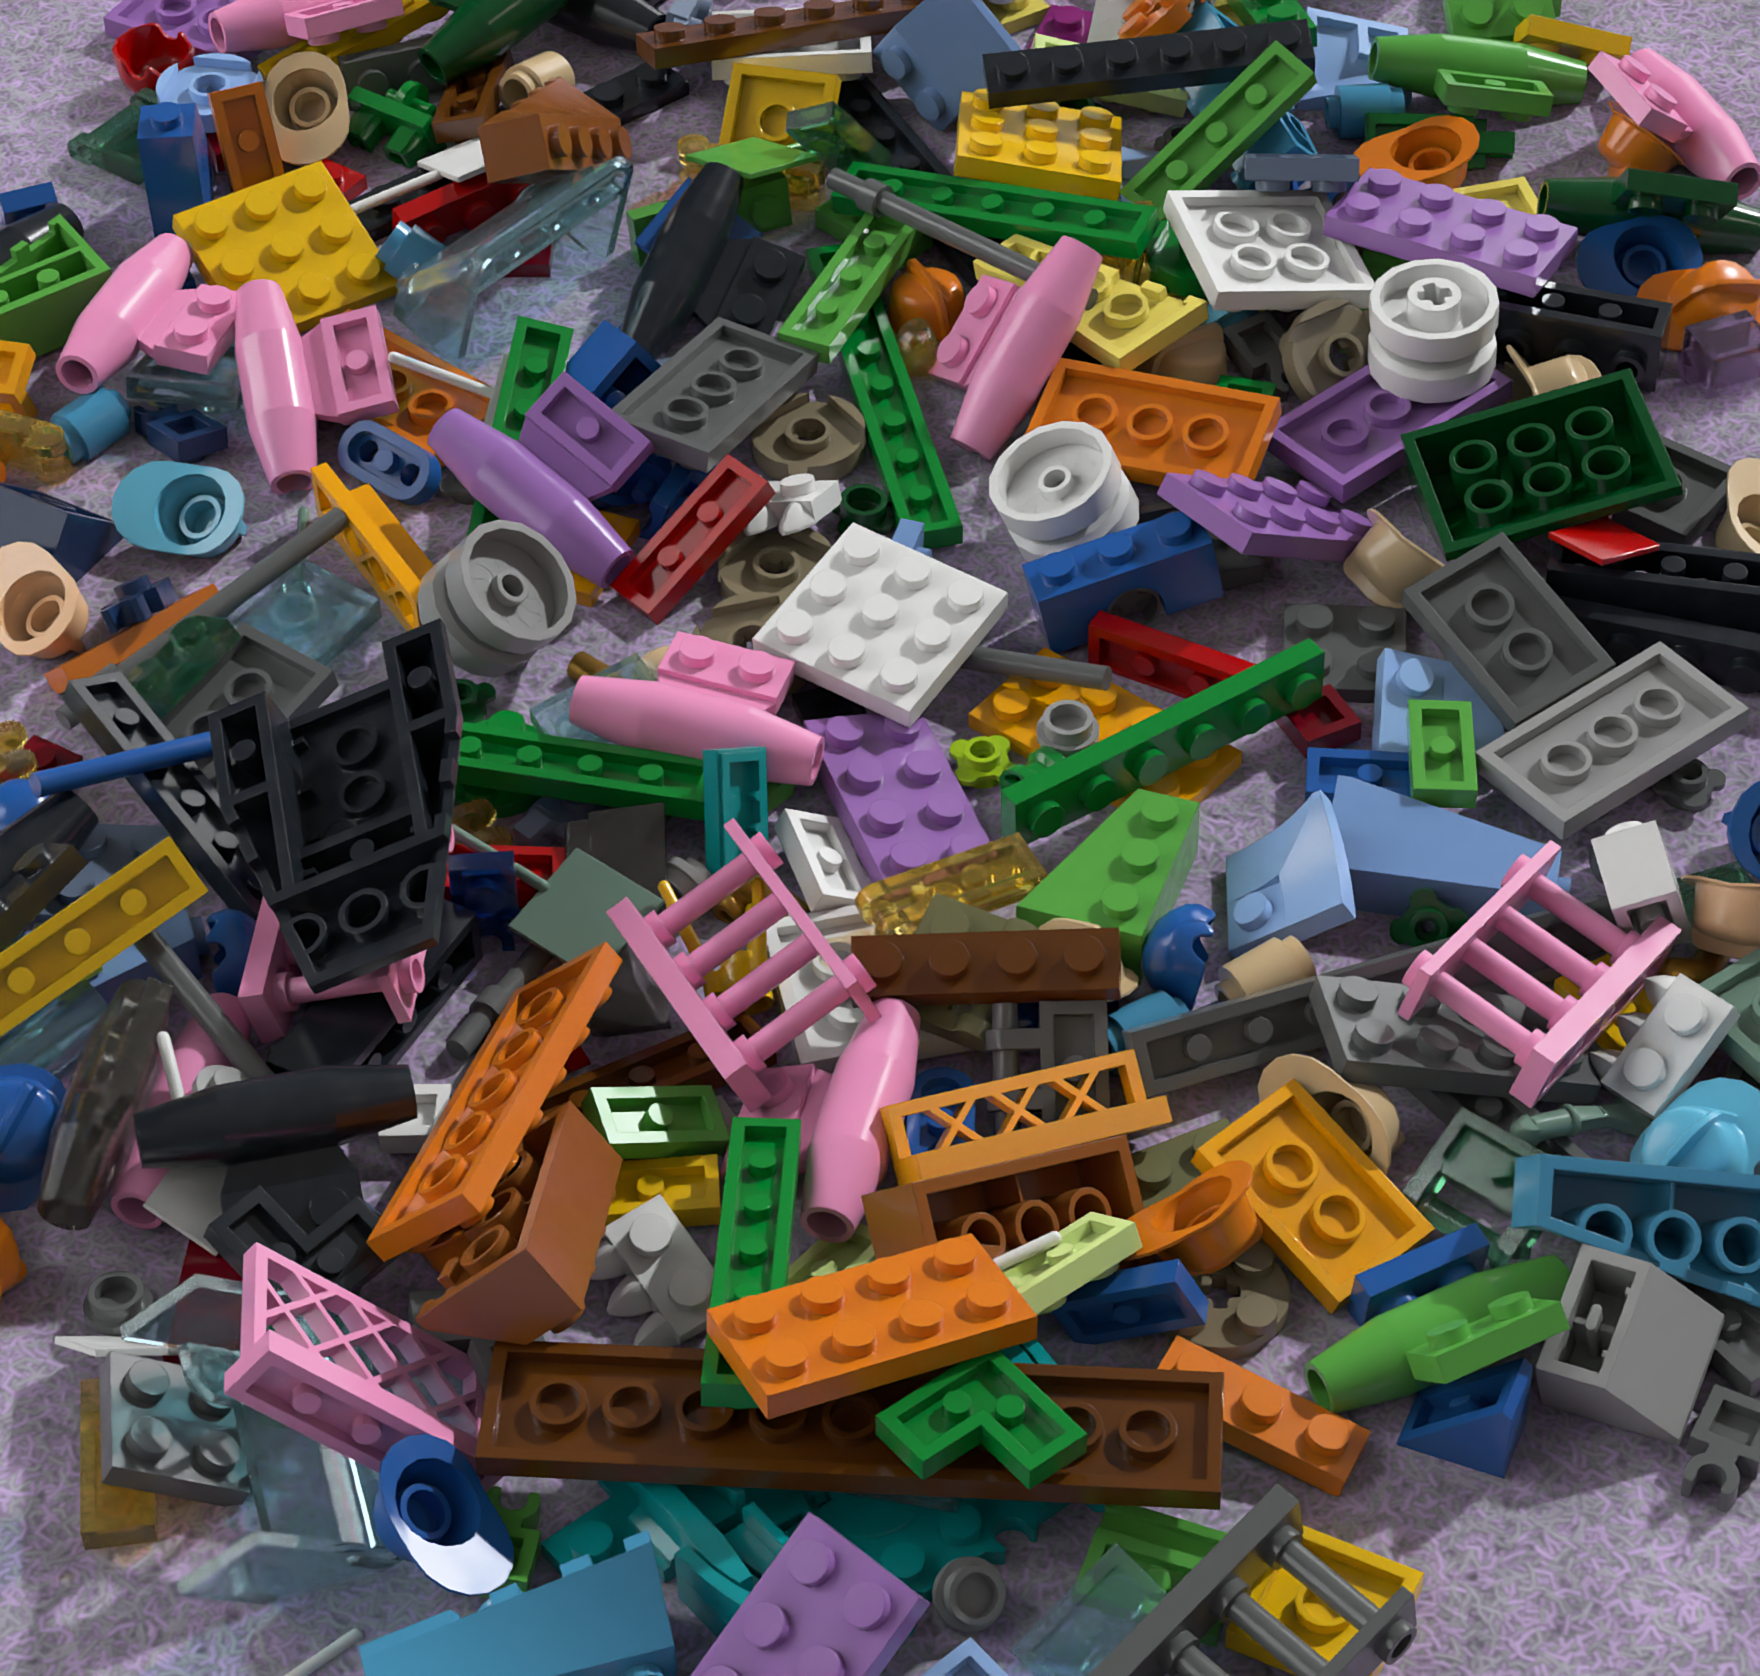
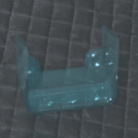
[120,1274,403,1605]

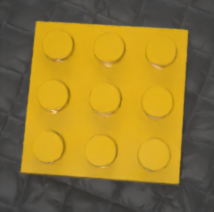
[953,89,1122,201]
[172,160,400,333]

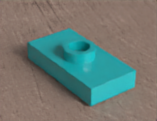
[703,746,768,875]

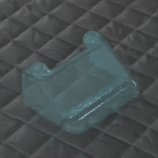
[393,156,633,365]

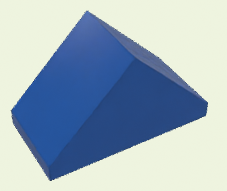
[1396,1358,1533,1479]

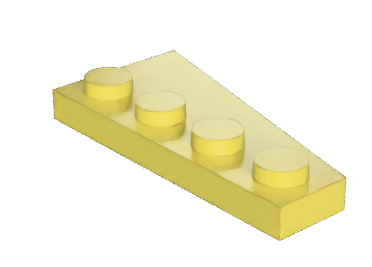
[973,234,1209,370]

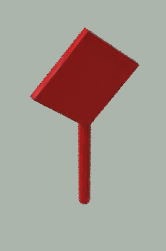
[1548,514,1660,566]

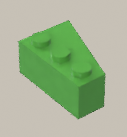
[0,214,112,358]
[1016,788,1200,985]

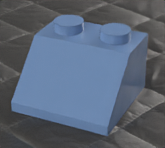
[872,0,1022,131]

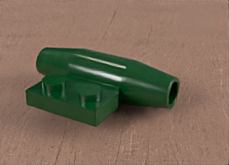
[418,0,570,85]
[1537,168,1760,255]

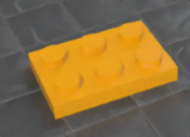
[1190,1078,1435,1315]

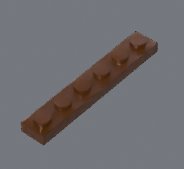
[636,0,924,70]

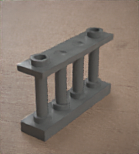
[1088,1483,1417,1676]

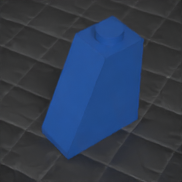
[137,102,216,238]

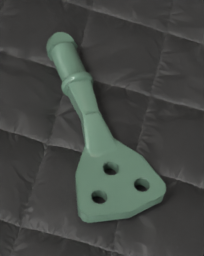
[1510,1096,1653,1148]

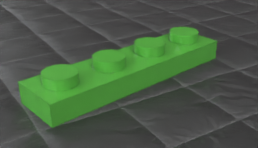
[1119,40,1317,222]
[777,212,924,364]

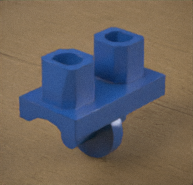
[627,455,716,540]

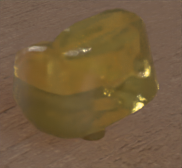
[894,317,940,377]

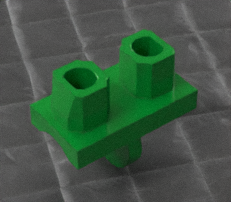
[346,80,447,169]

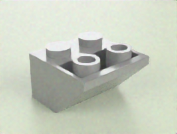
[1535,1243,1725,1446]

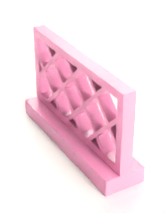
[224,1242,504,1492]

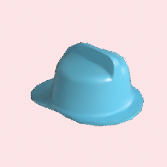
[111,461,247,558]
[1629,1077,1760,1174]

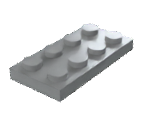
[1475,641,1750,840]

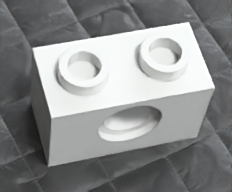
[1591,820,1692,945]

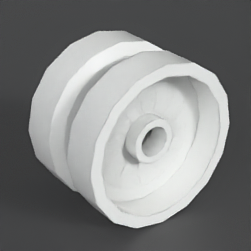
[1368,259,1499,403]
[989,421,1139,562]

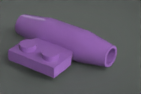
[428,371,655,589]

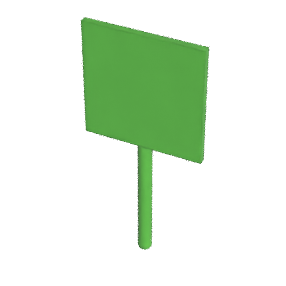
[686,127,862,179]

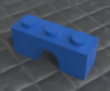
[1022,511,1224,653]

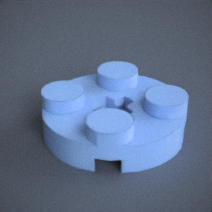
[156,53,264,133]

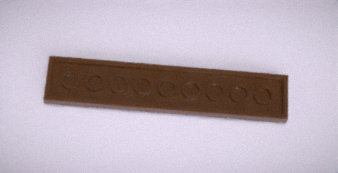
[475,1341,1224,1510]

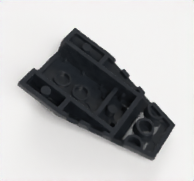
[208,618,463,995]

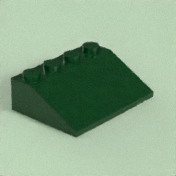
[1400,368,1683,562]

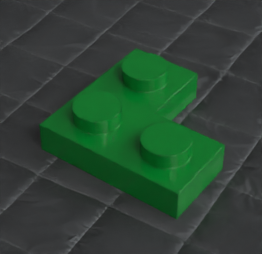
[875,1351,1087,1490]

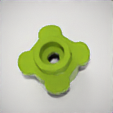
[949,735,1015,789]

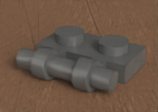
[985,1000,1110,1135]

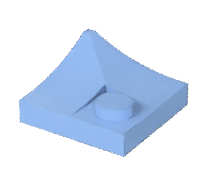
[1296,7,1412,110]
[1371,648,1504,775]
[1226,790,1356,958]

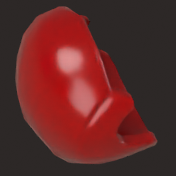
[111,23,197,97]

